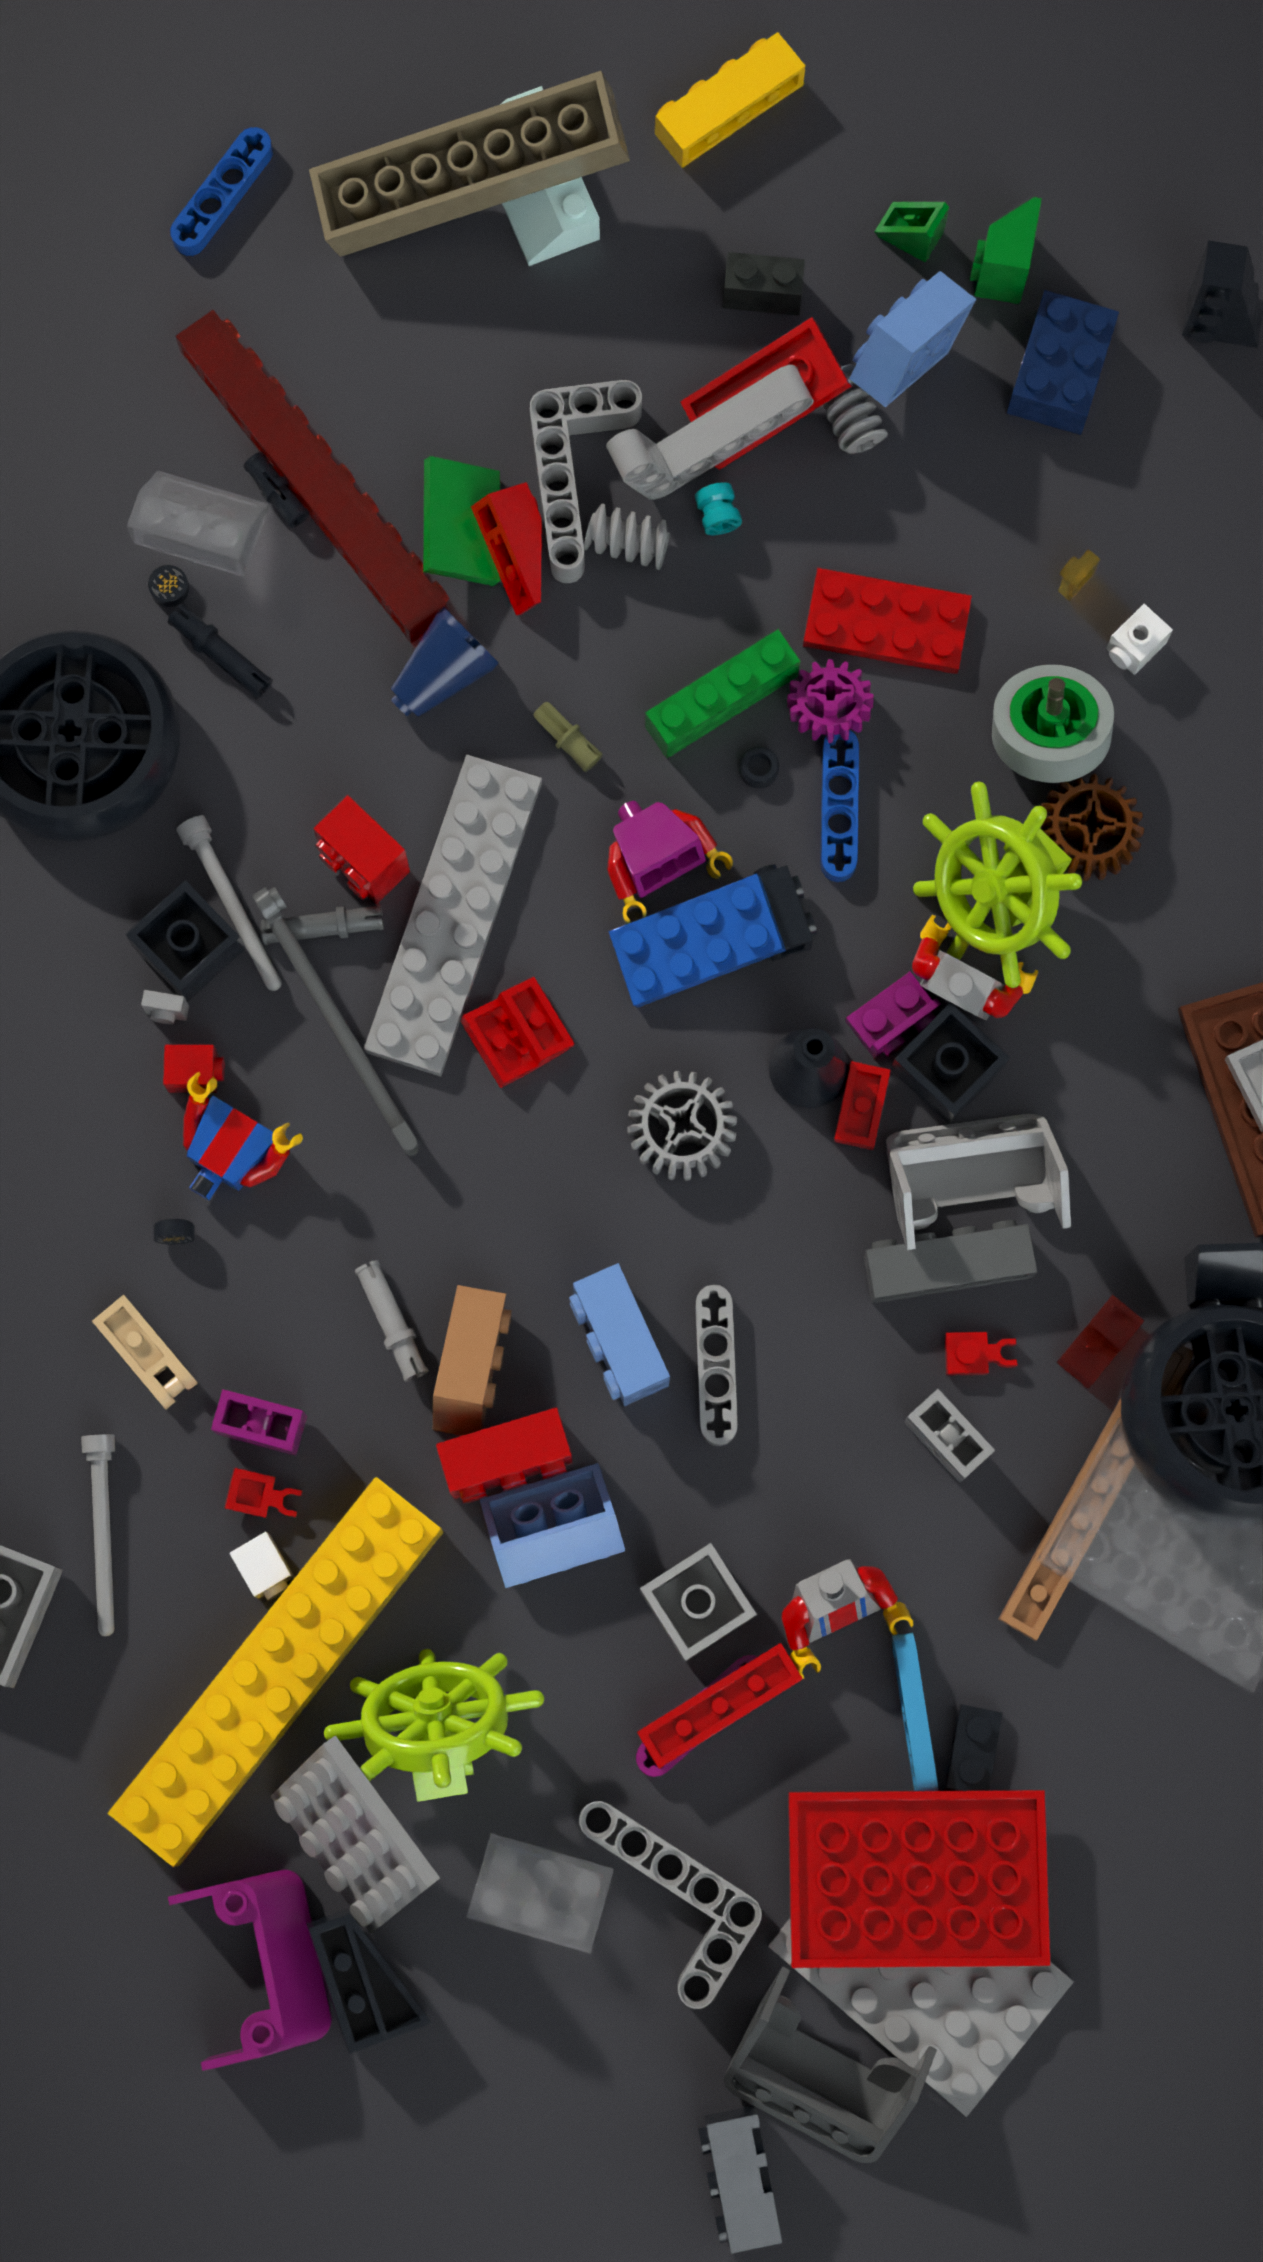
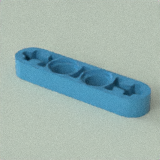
[891,1632,938,1791]

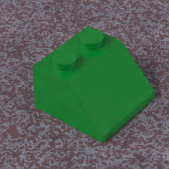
[970,197,1042,304]

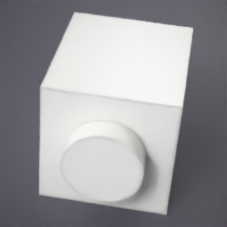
[230,1532,295,1601]

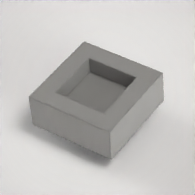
[141,990,189,1024]

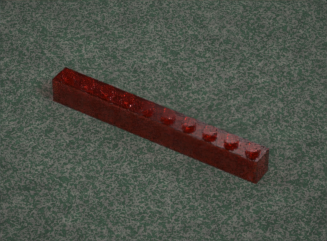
[175,310,449,644]

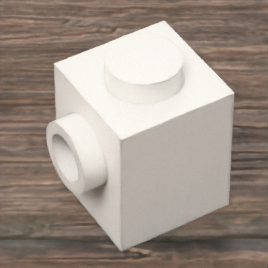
[1106,604,1173,675]

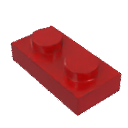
[834,1061,891,1150]

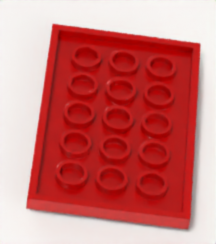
[788,1790,1050,1968]

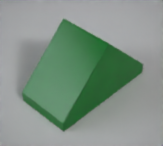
[874,202,949,262]

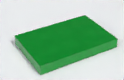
[423,456,500,586]

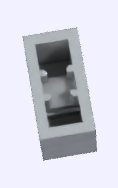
[903,1389,995,1483]

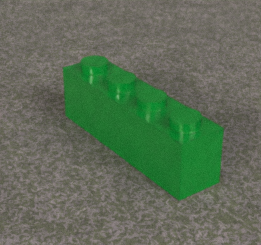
[645,629,800,759]

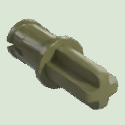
[533,702,603,772]

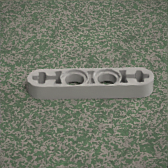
[695,1285,738,1446]

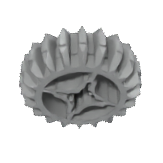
[627,1071,737,1181]

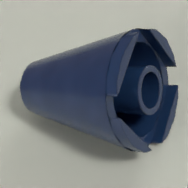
[391,607,499,717]

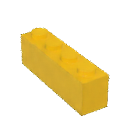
[655,32,805,168]

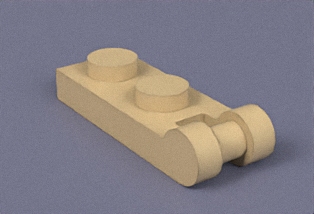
[92,1295,198,1410]

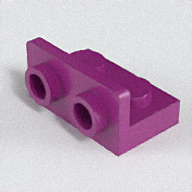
[845,971,941,1059]

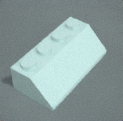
[501,86,600,266]

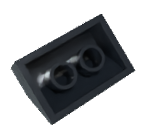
[1184,1242,1263,1310]

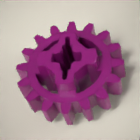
[787,659,874,743]

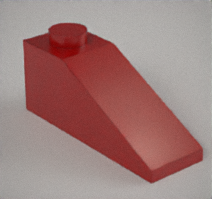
[471,482,542,616]

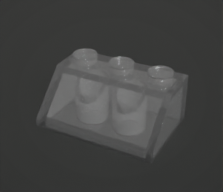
[127,471,269,577]

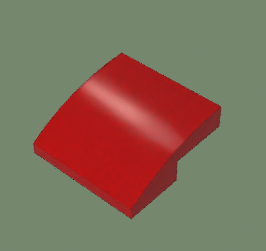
[460,977,575,1089]

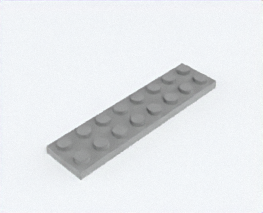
[364,754,542,1077]

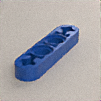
[170,127,273,256]
[820,730,859,882]

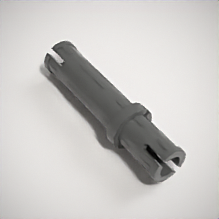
[261,904,384,945]

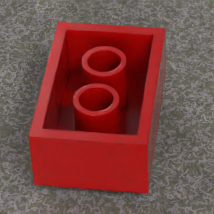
[436,1407,573,1504]

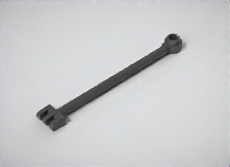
[252,887,419,1156]

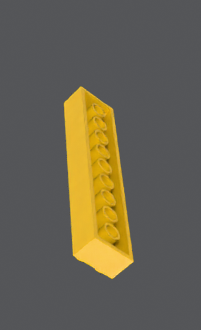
[107,1477,444,1867]

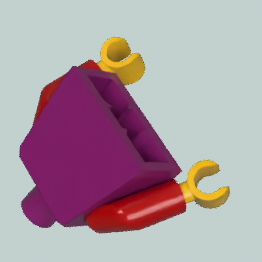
[607,801,733,924]

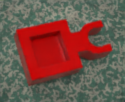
[945,1332,1017,1376]
[224,1468,302,1518]

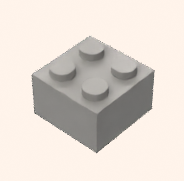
[640,1543,757,1662]

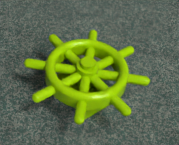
[913,781,1082,988]
[324,1649,544,1802]

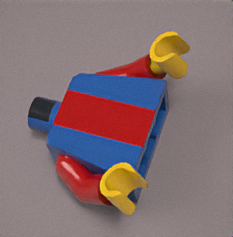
[183,1072,303,1201]

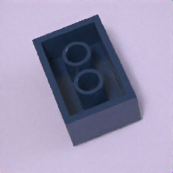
[1007,290,1119,435]

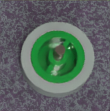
[992,665,1114,783]

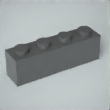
[863,1220,1037,1304]

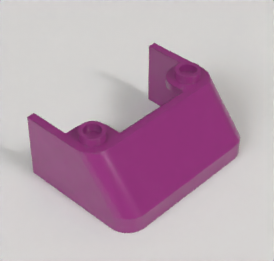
[168,1869,332,2071]

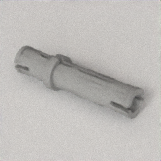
[355,1260,429,1382]

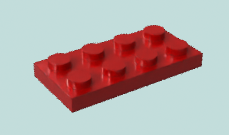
[680,317,852,470]
[803,568,972,674]

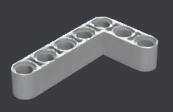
[606,365,814,500]
[530,380,642,583]
[579,1801,762,2009]

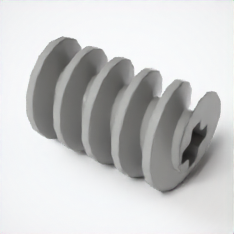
[822,364,888,454]
[584,503,670,570]

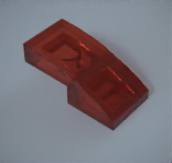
[1056,1295,1144,1389]

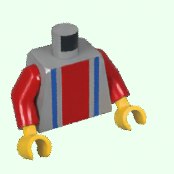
[912,915,1039,1021]
[781,1559,914,1679]

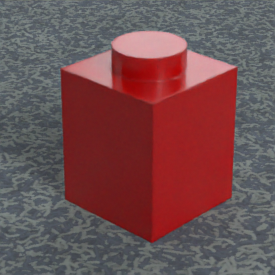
[163,1045,225,1093]

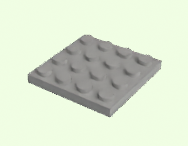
[270,1736,440,1934]

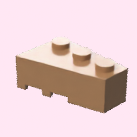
[432,1285,512,1436]

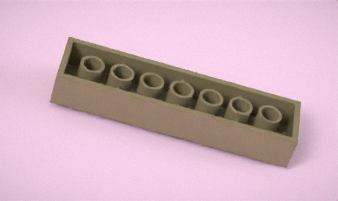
[309,71,630,257]

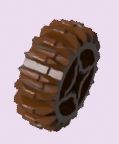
[1040,773,1145,881]

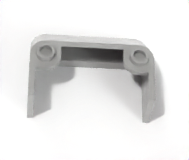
[886,1114,1071,1250]

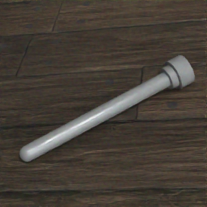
[176,815,281,991]
[81,1434,115,1636]

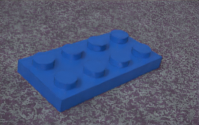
[609,874,786,1008]

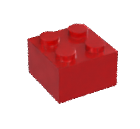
[313,795,410,905]

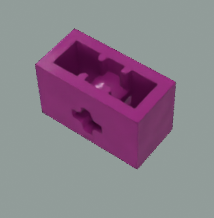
[211,1389,307,1456]

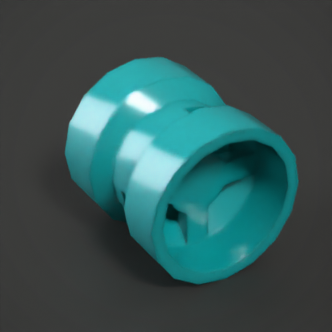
[694,482,742,536]

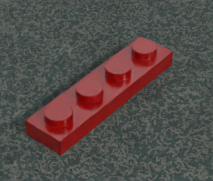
[637,1643,803,1769]

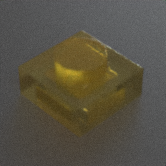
[1058,549,1100,601]

